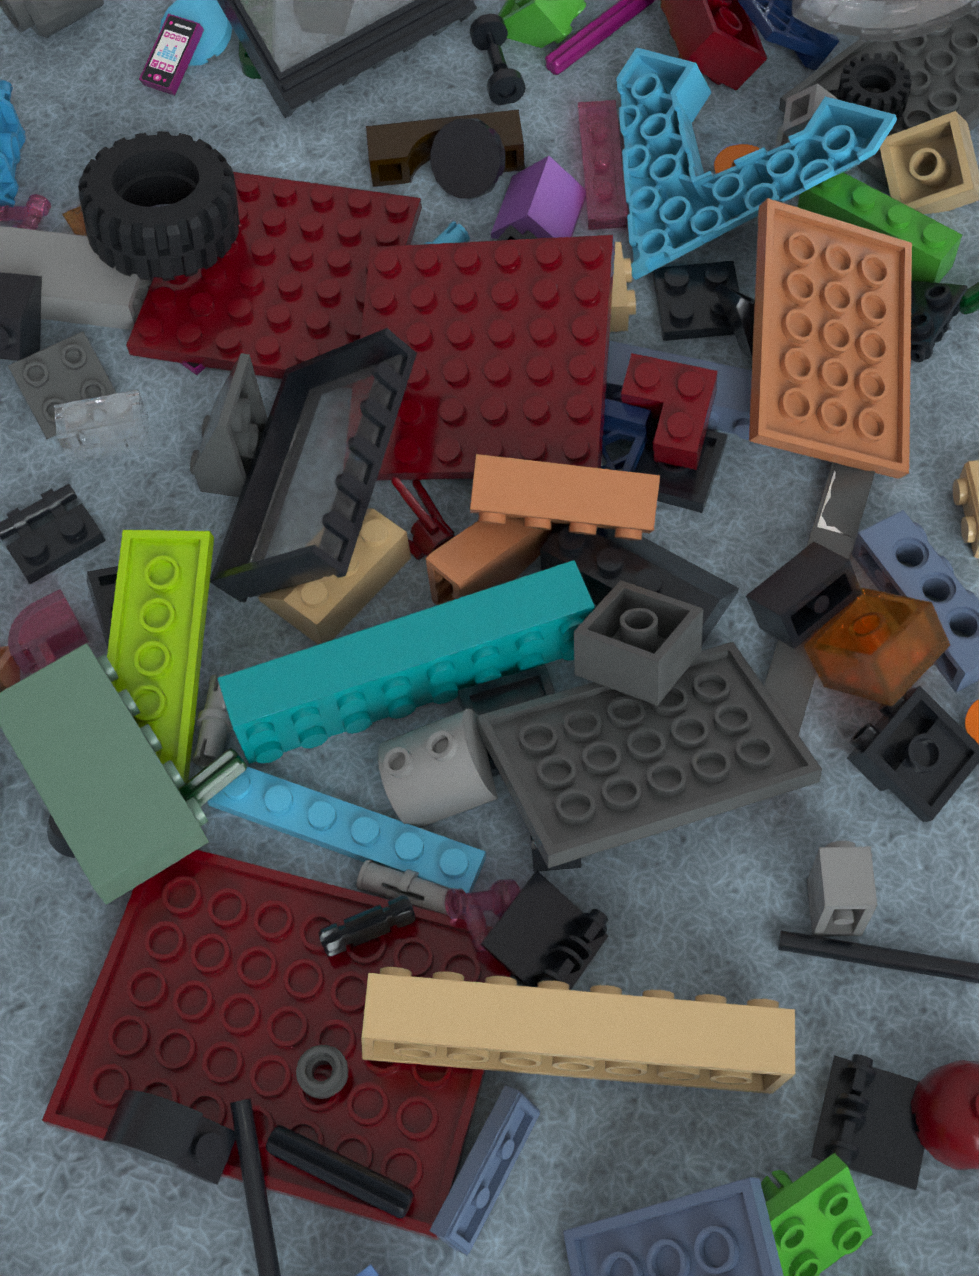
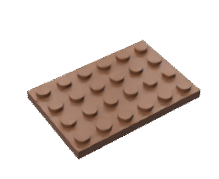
[749,198,912,479]

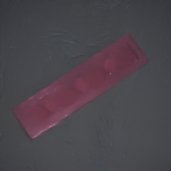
[578,100,628,230]

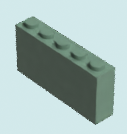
[0,643,209,905]

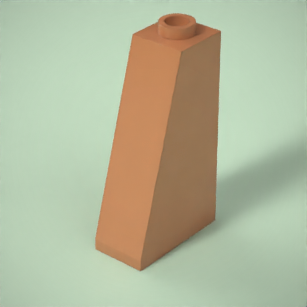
[425,517,559,605]

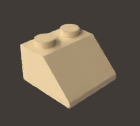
[880,111,979,214]

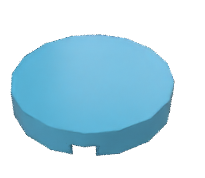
[159,0,232,66]

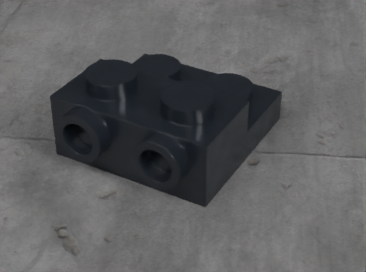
[847,686,979,822]

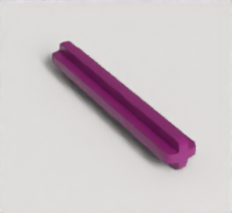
[545,0,655,75]

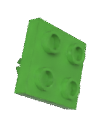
[761,1153,873,1276]

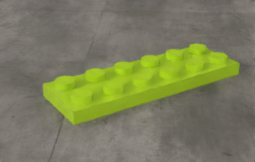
[107,530,214,783]

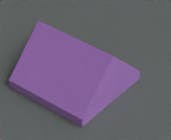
[491,156,587,239]

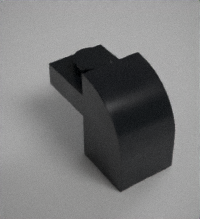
[103,1090,236,1185]

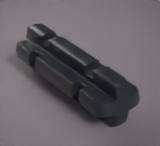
[318,895,416,956]

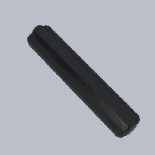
[265,1125,414,1218]

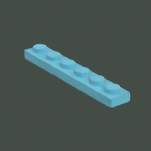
[207,767,486,900]

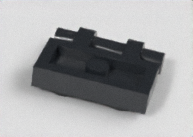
[0,484,106,584]

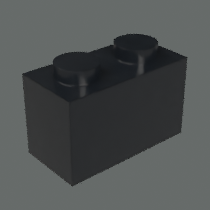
[746,541,862,649]

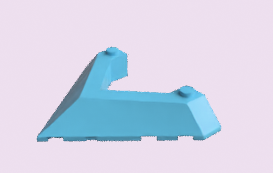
[616,47,897,280]

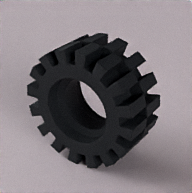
[837,53,912,120]

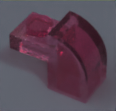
[8,589,89,675]

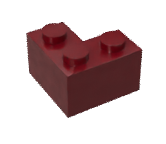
[621,353,718,470]

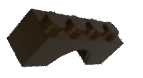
[366,109,525,187]

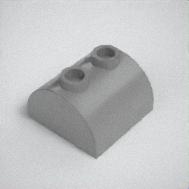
[378,709,498,828]

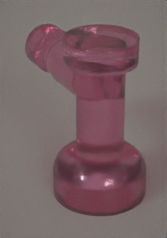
[0,194,51,230]
[445,879,520,952]

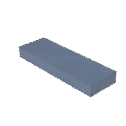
[429,1085,540,1256]

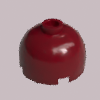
[911,1060,979,1170]

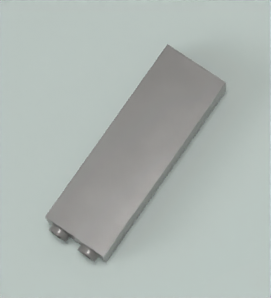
[0,226,154,330]

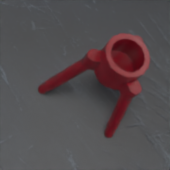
[391,477,455,560]

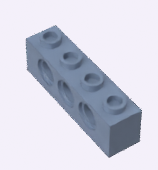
[852,510,979,693]

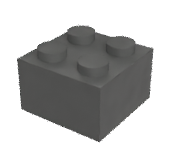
[574,580,703,706]

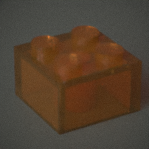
[804,588,950,706]

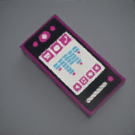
[139,14,204,96]

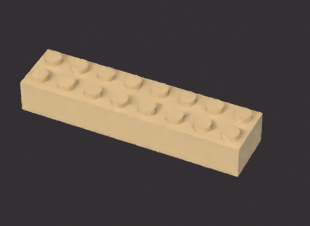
[362,967,795,1094]

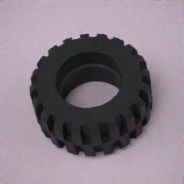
[78,131,240,281]

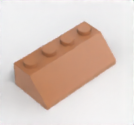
[470,454,660,540]

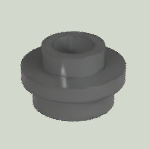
[296,1045,349,1099]

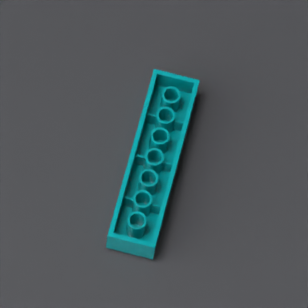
[217,560,594,764]

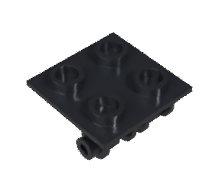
[911,281,968,362]
[480,870,608,990]
[811,1054,925,1190]

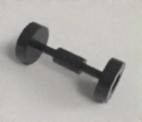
[470,14,526,105]

